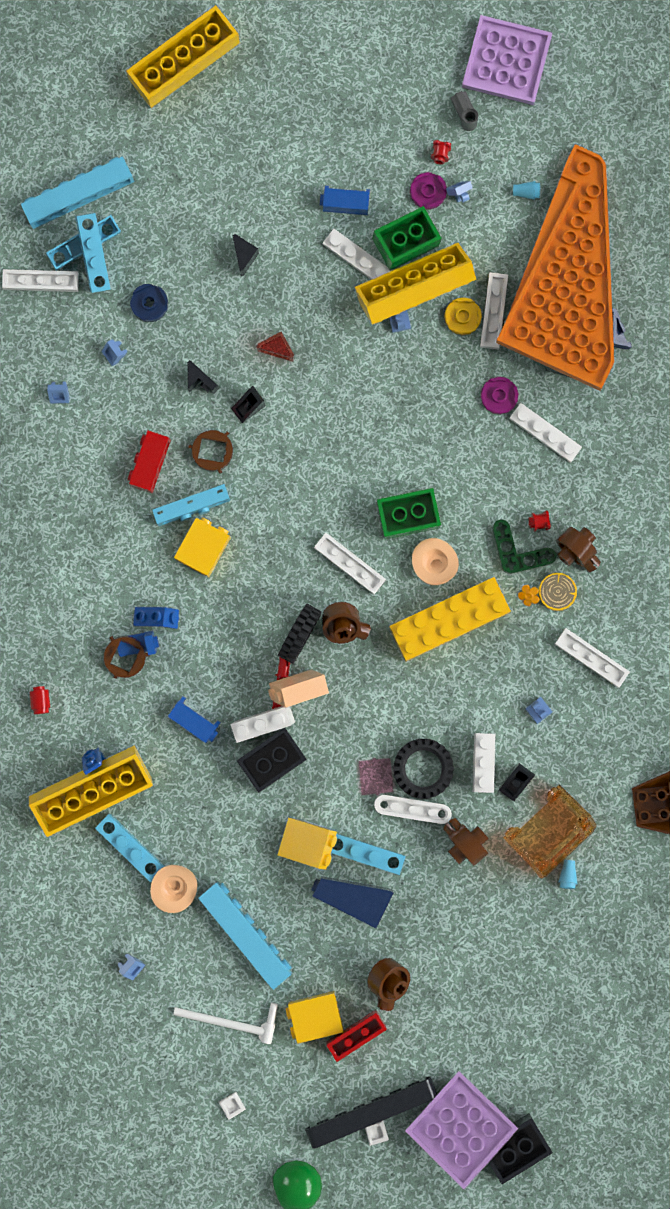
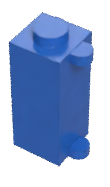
[320,185,370,215]
[168,696,221,743]

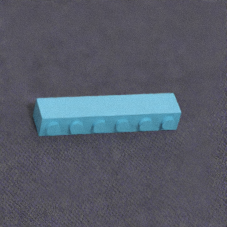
[21,156,134,229]
[198,882,292,990]

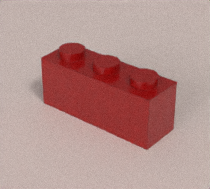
[128,430,171,494]
[326,1009,387,1062]

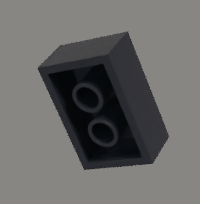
[237,728,307,793]
[488,1113,553,1184]

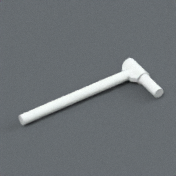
[173,1003,278,1044]

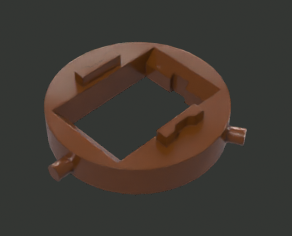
[188,430,233,474]
[104,636,150,679]

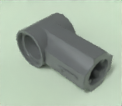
[451,91,479,131]

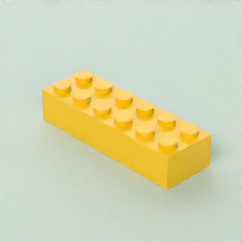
[126,5,240,108]
[355,243,476,325]
[389,577,511,662]
[29,745,153,837]

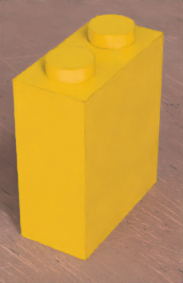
[174,517,231,578]
[278,817,337,870]
[285,991,343,1044]

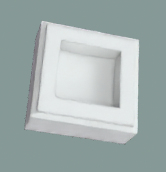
[219,1092,246,1120]
[365,1121,389,1146]

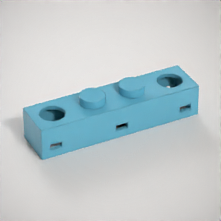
[75,213,111,293]
[46,215,121,271]
[152,484,230,526]
[95,814,165,882]
[331,834,406,875]

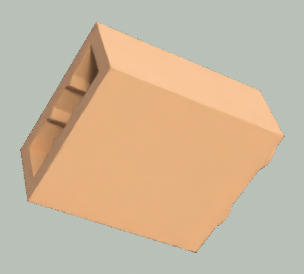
[268,669,329,707]

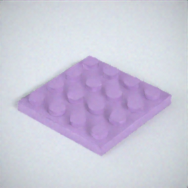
[462,15,552,105]
[405,1071,518,1190]

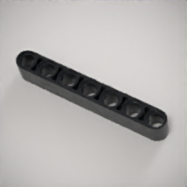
[305,1077,438,1149]

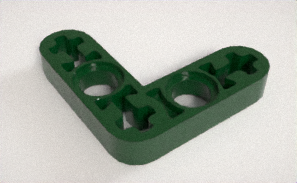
[492,519,556,574]

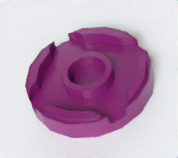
[410,172,447,210]
[481,377,519,415]

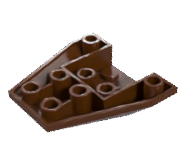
[632,771,670,834]

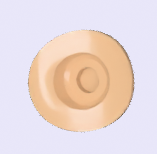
[412,538,459,585]
[151,865,197,913]

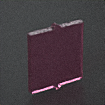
[359,758,394,795]

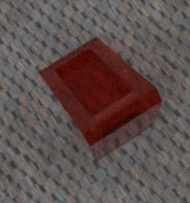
[257,331,295,362]

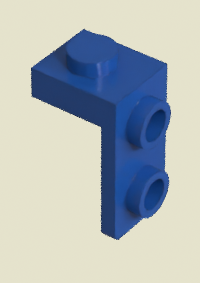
[133,607,179,629]
[117,631,159,657]
[82,748,106,775]

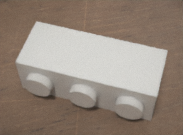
[230,706,295,743]
[473,733,495,793]

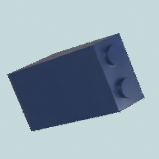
[311,876,394,928]

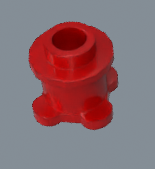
[430,140,451,165]
[528,510,551,532]

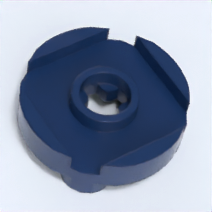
[130,284,168,322]

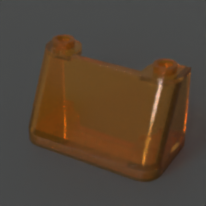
[503,784,597,879]

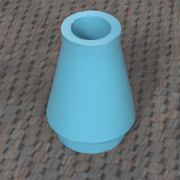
[513,181,540,200]
[558,860,578,889]

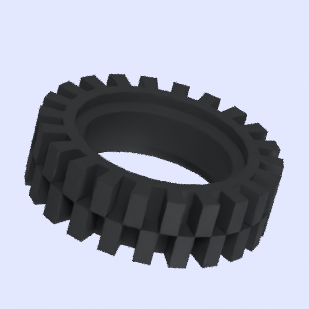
[278,604,322,664]
[393,739,454,799]

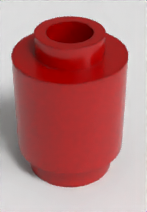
[29,686,51,715]

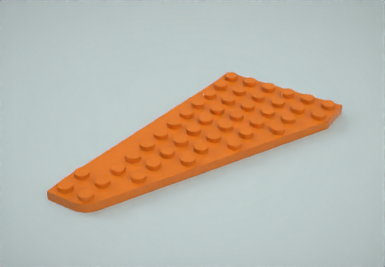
[496,144,614,391]

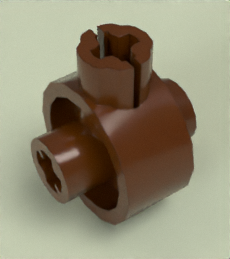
[556,526,601,573]
[321,602,371,644]
[443,818,489,866]
[367,958,410,1011]

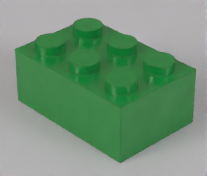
[372,206,442,271]
[376,488,441,540]

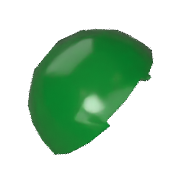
[272,1160,322,1209]

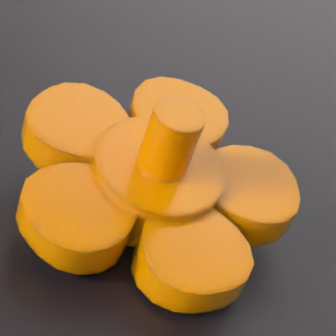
[518,585,540,606]

